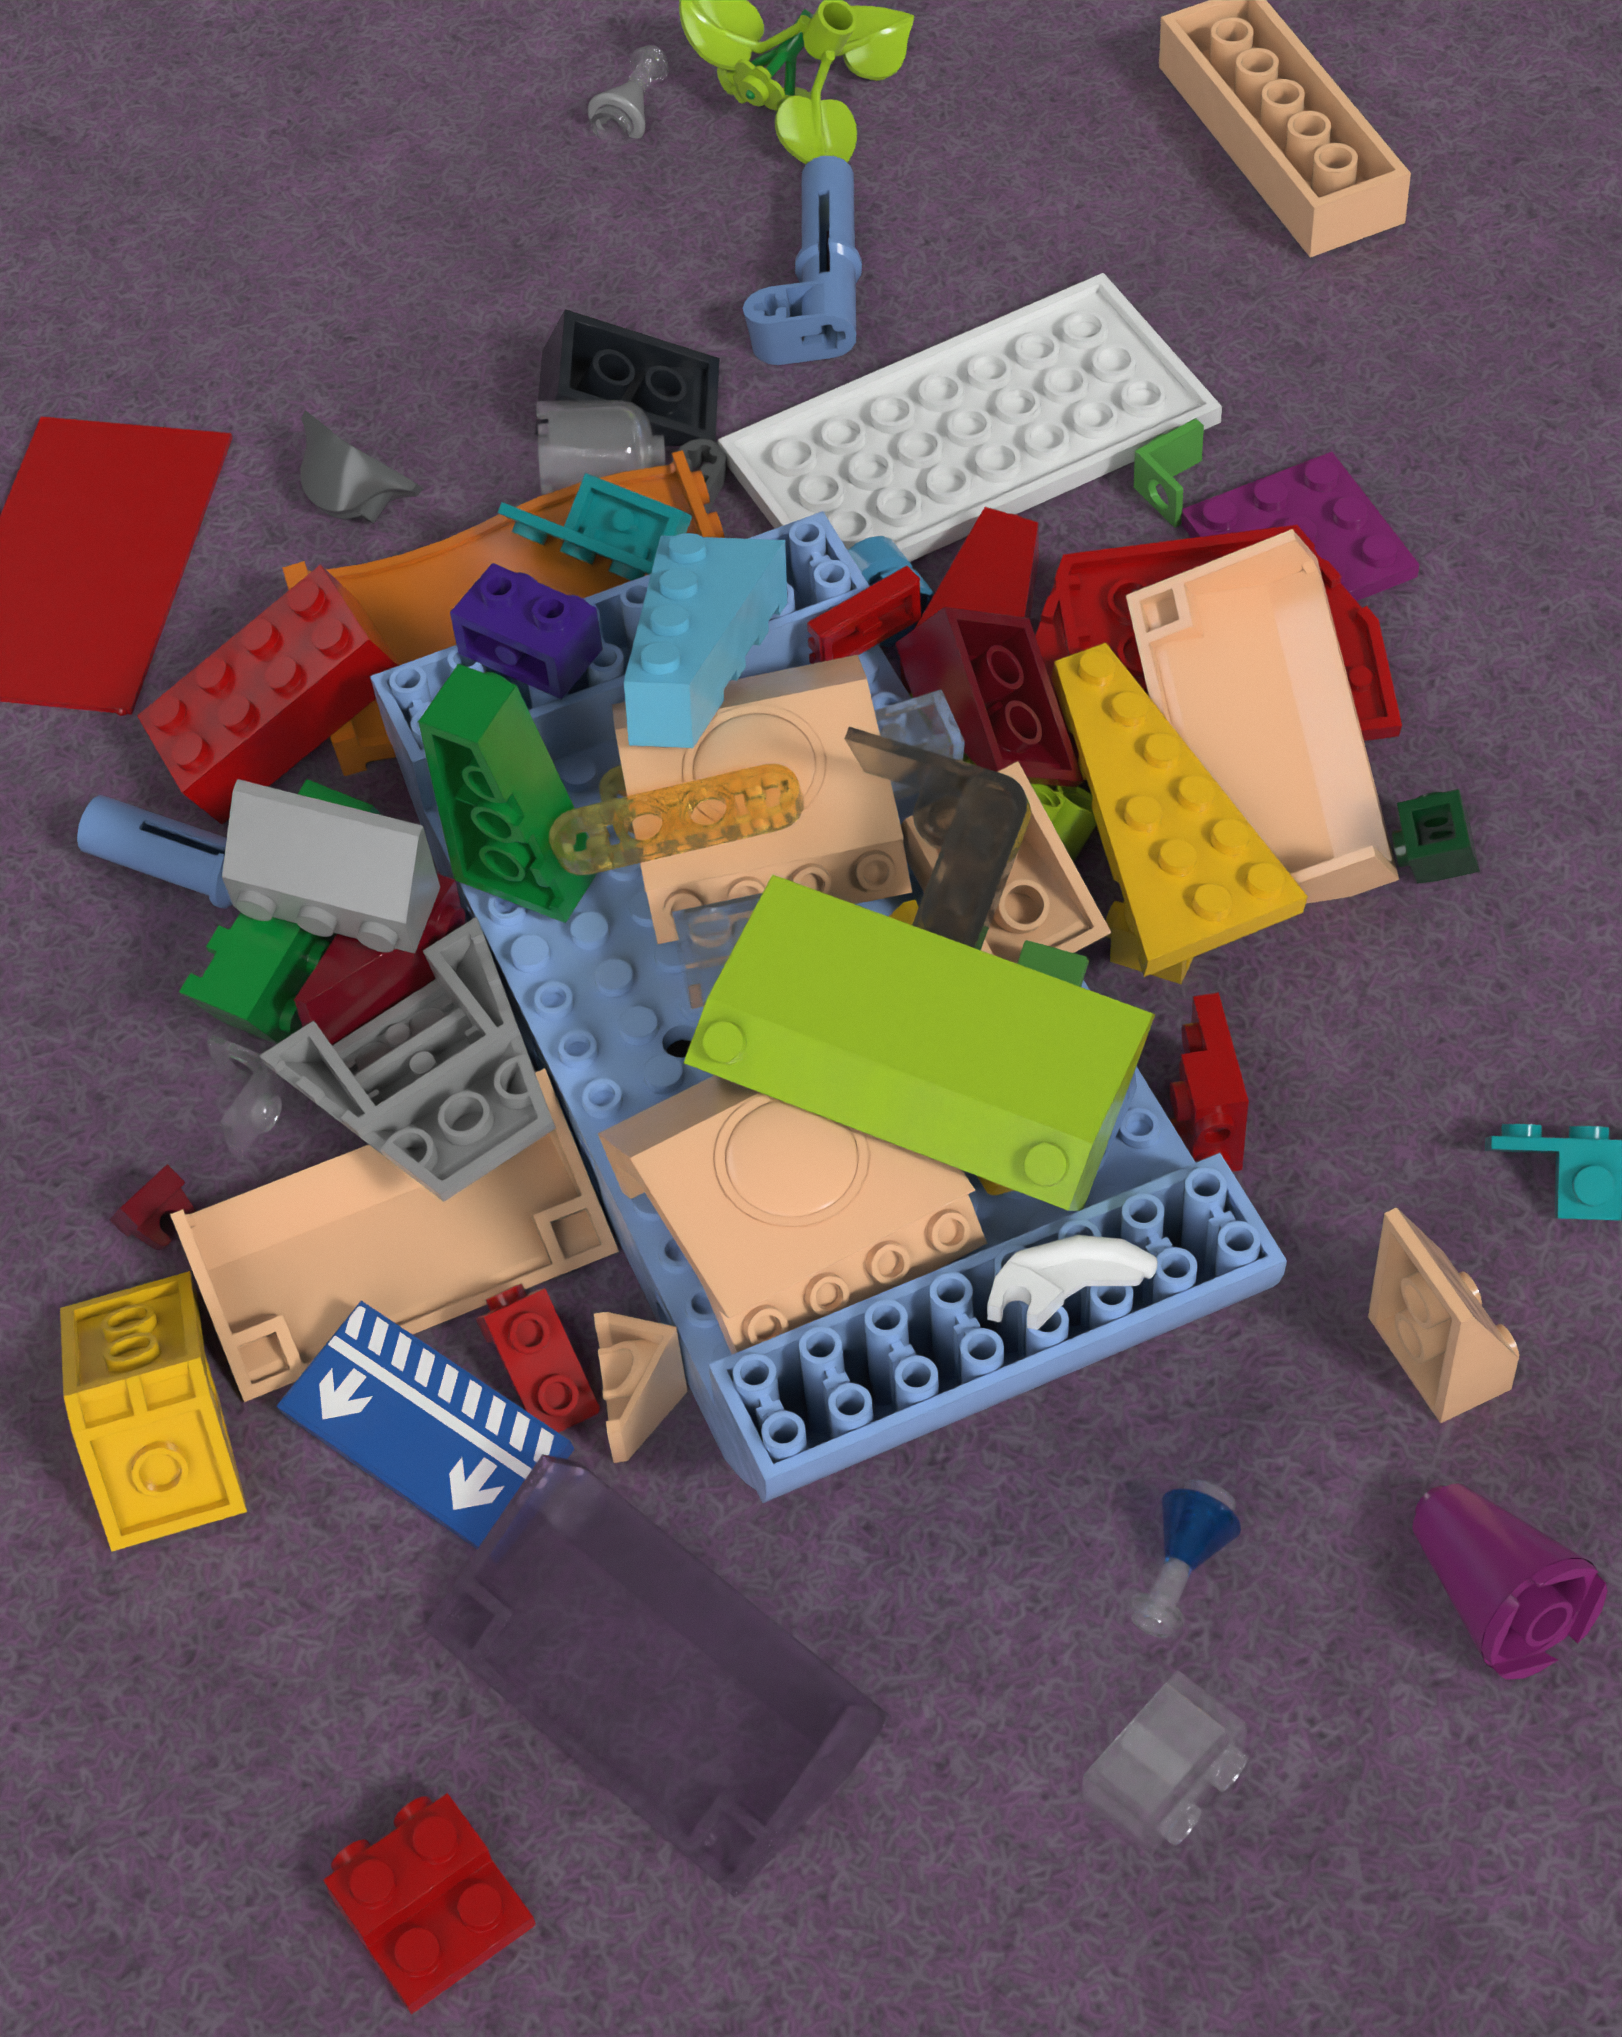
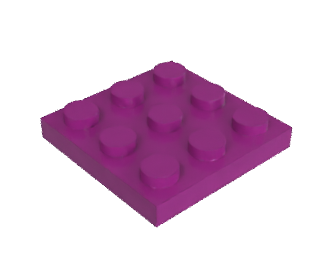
[1182,451,1420,601]

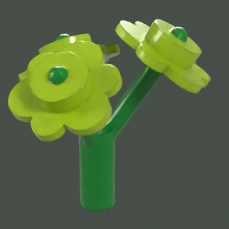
[717,8,814,111]

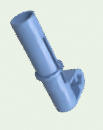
[743,156,862,365]
[77,795,233,909]

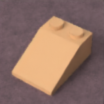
[901,761,1112,963]
[1368,1208,1519,1423]

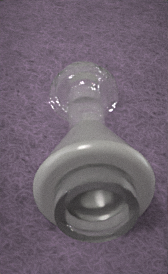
[588,45,669,145]

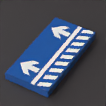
[276,1300,575,1558]

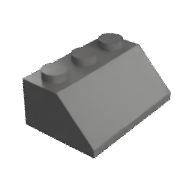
[222,779,440,953]

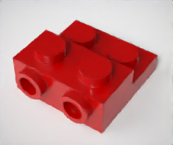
[1169,992,1249,1172]
[323,1793,536,2015]

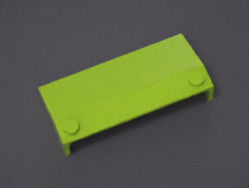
[684,874,1155,1211]

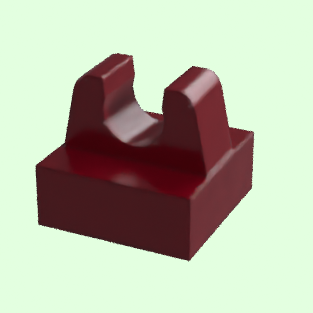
[109,1164,196,1250]

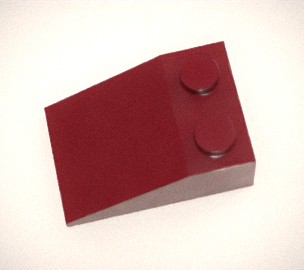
[895,607,1084,787]
[294,873,465,1045]

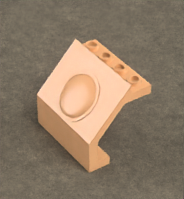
[612,655,912,944]
[598,1075,987,1355]

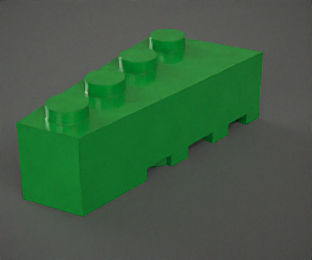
[418,664,602,923]
[179,779,382,1044]

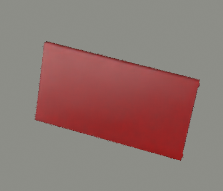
[0,416,233,716]

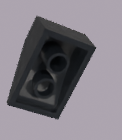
[535,309,720,448]

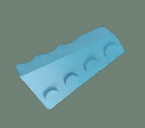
[624,533,788,748]

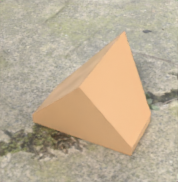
[594,1312,688,1463]

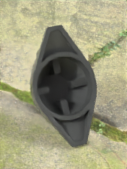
[300,410,423,524]

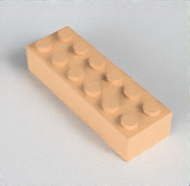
[1159,0,1411,258]

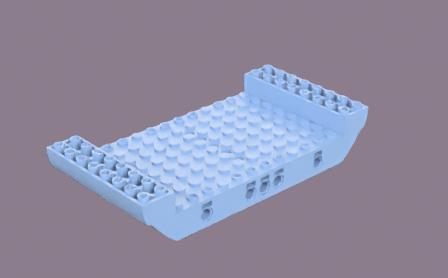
[370,511,1287,1503]

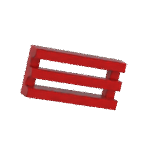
[807,565,921,664]

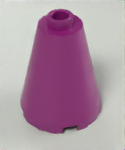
[1412,1483,1608,1680]

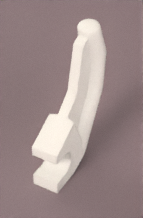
[987,1235,1158,1330]

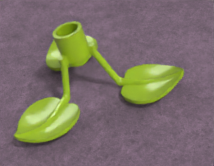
[679,0,914,164]

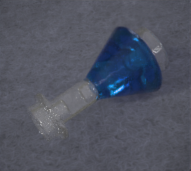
[1130,1479,1241,1638]

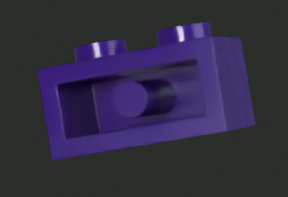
[450,563,603,700]

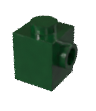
[1392,789,1480,884]

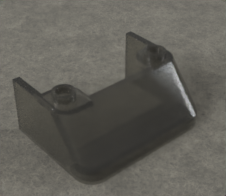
[844,726,1031,950]

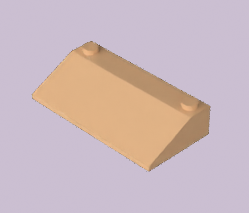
[1126,529,1399,904]
[170,1069,619,1402]

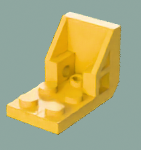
[60,1271,247,1552]

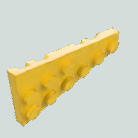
[1051,643,1308,977]

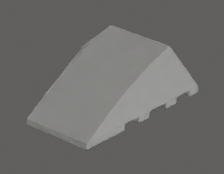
[259,916,556,1202]

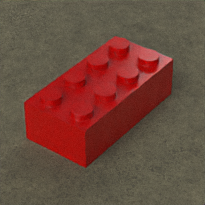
[137,564,400,825]

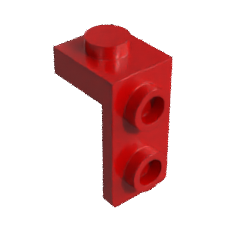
[475,1283,600,1433]

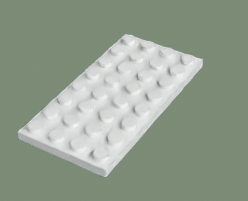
[718,273,1222,562]

